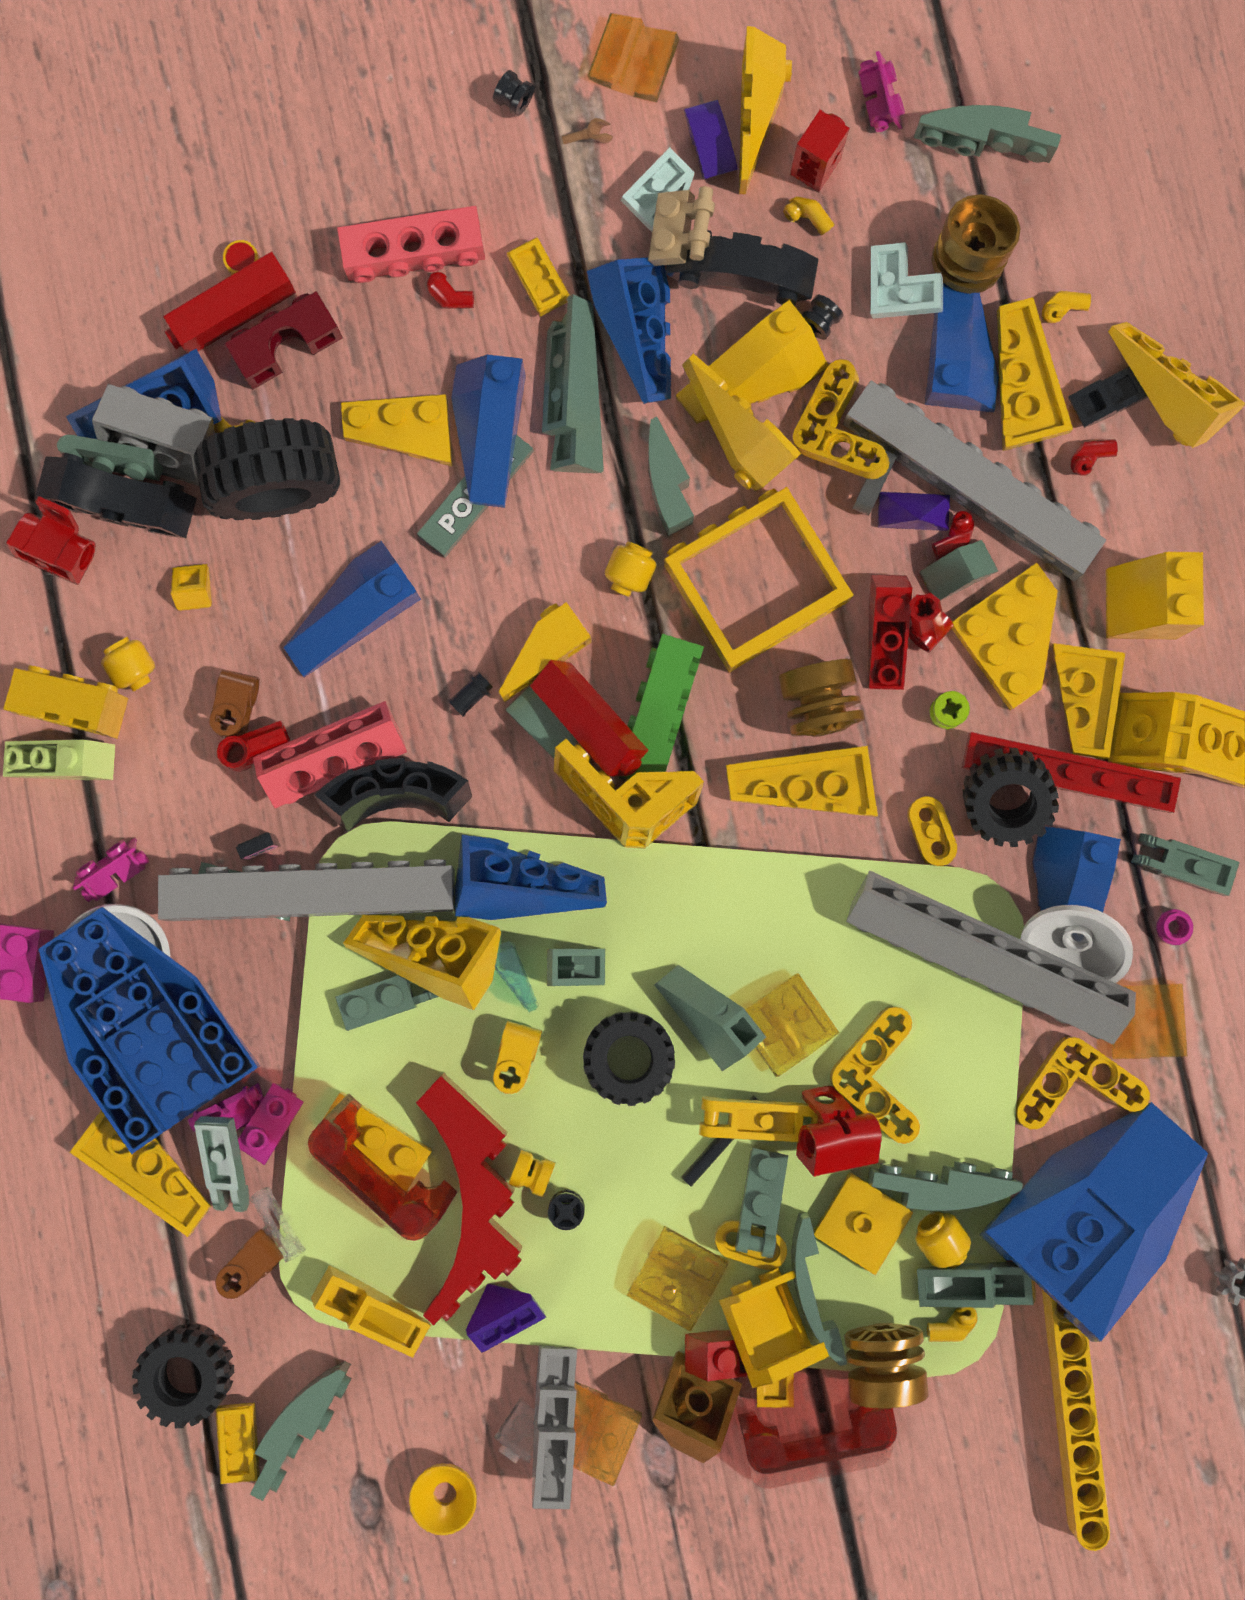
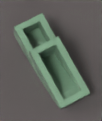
[648,417,694,536]
[917,1262,1036,1308]

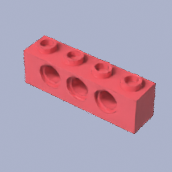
[337,206,485,283]
[253,701,407,808]

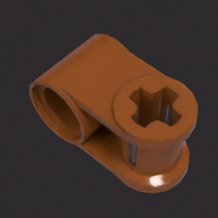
[209,669,260,739]
[215,1228,287,1299]

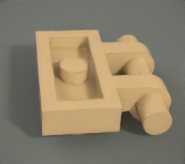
[648,186,715,266]

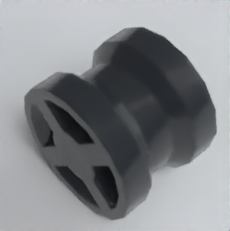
[493,70,535,116]
[801,294,843,340]
[548,1189,585,1231]

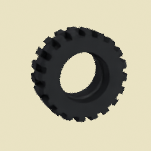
[193,418,340,520]

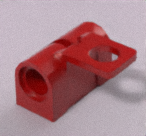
[6,497,96,585]
[796,1086,882,1177]

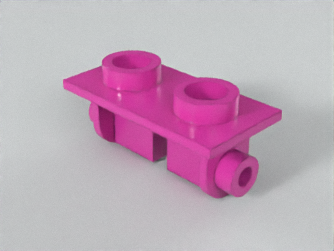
[858,51,905,132]
[73,838,149,902]
[188,1083,264,1132]
[238,1083,304,1165]

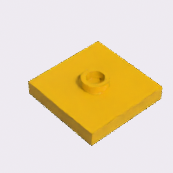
[813,1172,914,1275]

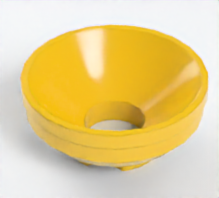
[409,1463,477,1535]

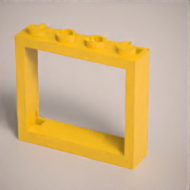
[664,487,854,673]

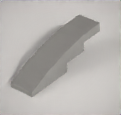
[532,1345,577,1509]

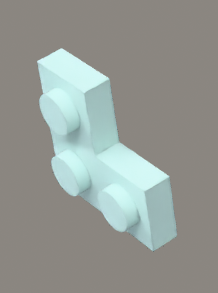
[870,242,943,319]

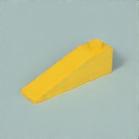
[739,26,792,194]
[682,353,801,491]

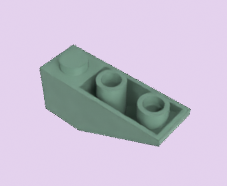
[654,965,766,1071]

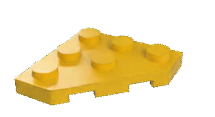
[952,563,1058,710]

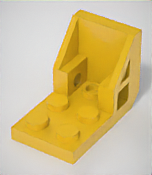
[1108,692,1245,788]
[553,739,704,849]

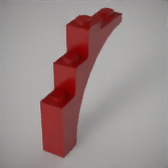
[416,1073,522,1326]

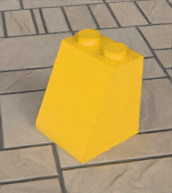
[1106,552,1204,640]

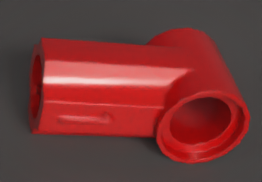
[909,593,954,653]
[217,721,291,772]

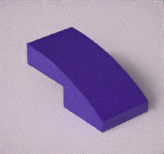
[684,100,738,179]

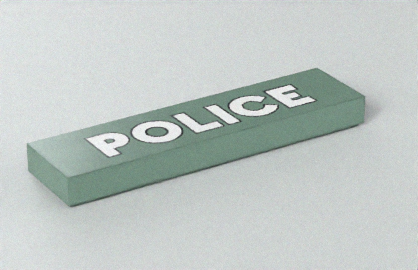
[417,435,534,558]

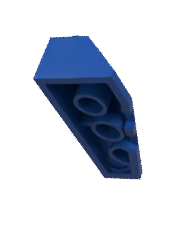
[587,257,671,404]
[925,283,999,413]
[66,349,222,439]
[451,354,526,508]
[284,541,421,677]
[1032,826,1121,912]
[455,835,607,920]

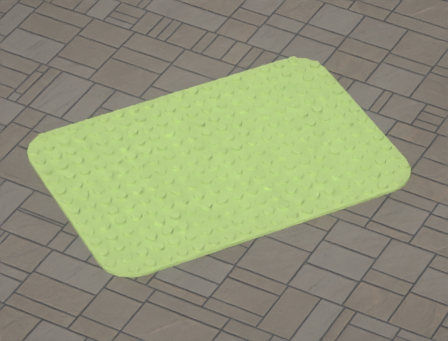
[278,821,1024,1377]

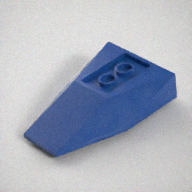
[38,907,260,1154]
[979,1102,1208,1342]

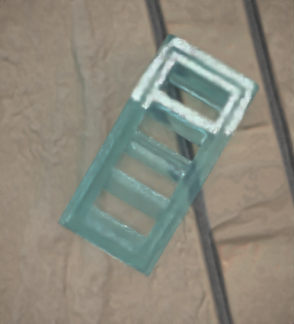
[495,941,539,1012]

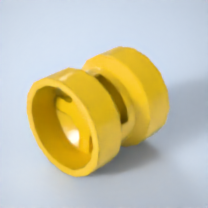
[509,1150,556,1197]

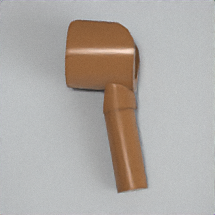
[562,118,613,144]

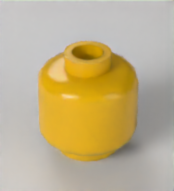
[604,541,656,597]
[101,637,155,692]
[915,1212,971,1268]

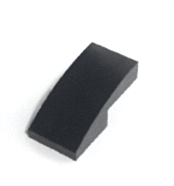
[1068,366,1148,428]

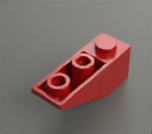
[868,575,913,690]
[685,1330,748,1382]

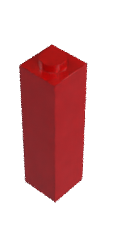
[163,251,296,353]
[530,660,649,776]

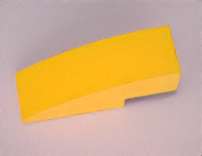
[311,1265,431,1358]

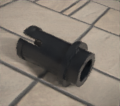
[448,672,493,717]

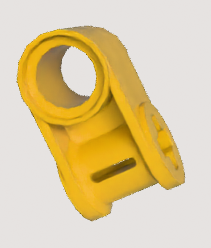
[493,1021,542,1094]

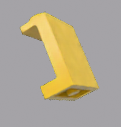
[719,1268,829,1388]

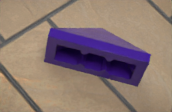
[878,492,950,531]
[466,1284,546,1353]

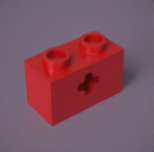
[790,109,850,192]

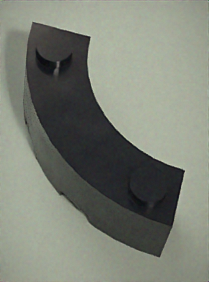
[665,230,819,305]
[35,453,197,538]
[314,758,472,832]

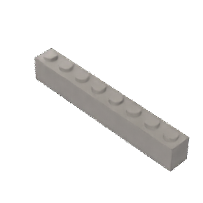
[843,380,1107,581]
[158,859,455,921]
[846,870,1136,1045]

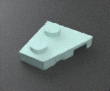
[620,147,695,232]

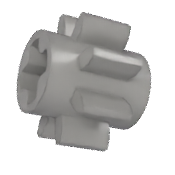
[1214,1258,1245,1306]

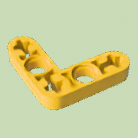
[793,359,890,479]
[830,1006,920,1144]
[1016,1036,1150,1130]

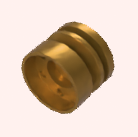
[931,194,1021,294]
[778,659,865,737]
[844,1323,929,1408]

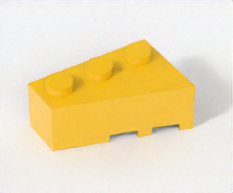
[3,665,129,739]

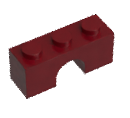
[225,291,343,390]

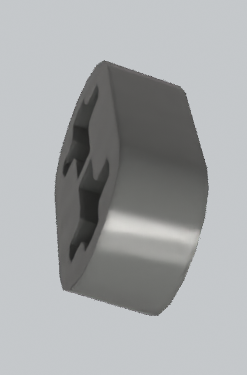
[852,450,897,516]

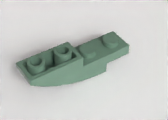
[914,105,1061,163]
[867,1161,1023,1211]
[250,1361,352,1501]

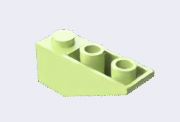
[3,740,115,780]

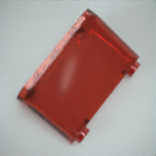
[306,1093,458,1241]
[738,1406,897,1489]

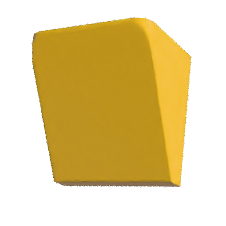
[171,564,212,611]

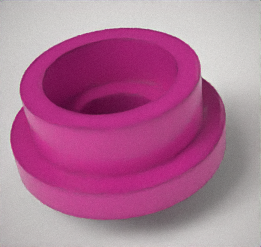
[1156,909,1193,945]

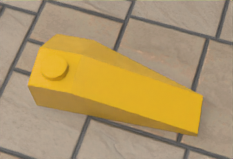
[676,300,828,424]
[1108,322,1245,448]
[343,915,501,1010]

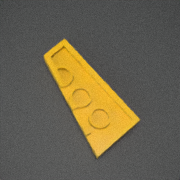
[997,297,1073,451]
[725,746,878,817]
[70,1110,212,1237]

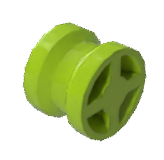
[929,691,970,730]

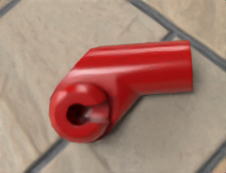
[426,271,474,309]
[1070,439,1118,476]
[932,511,974,559]

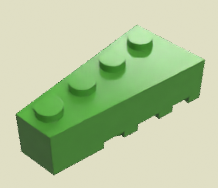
[619,634,704,781]

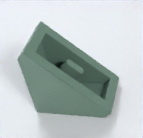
[919,540,998,601]
[547,948,605,986]

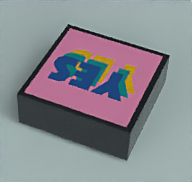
[236,832,281,860]

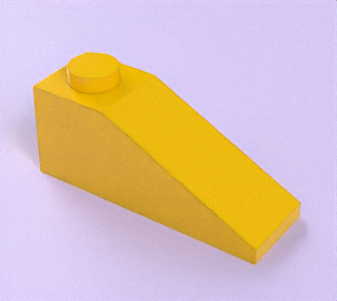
[499,602,592,702]

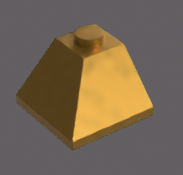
[652,1351,742,1463]

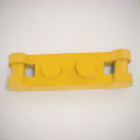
[699,1096,825,1142]

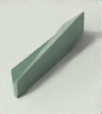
[542,294,604,473]

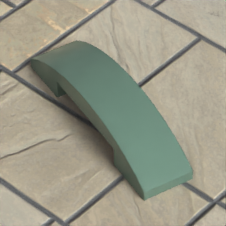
[791,1212,847,1366]

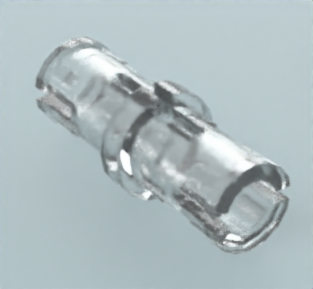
[250,1187,306,1262]

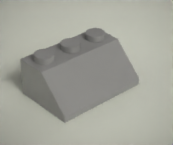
[92,384,215,486]

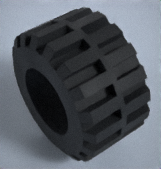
[962,748,1059,847]
[583,1011,675,1106]
[132,1324,235,1429]

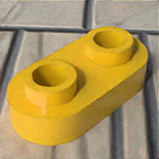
[907,796,957,866]
[714,1220,787,1270]

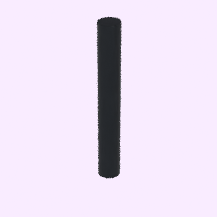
[681,1095,760,1187]

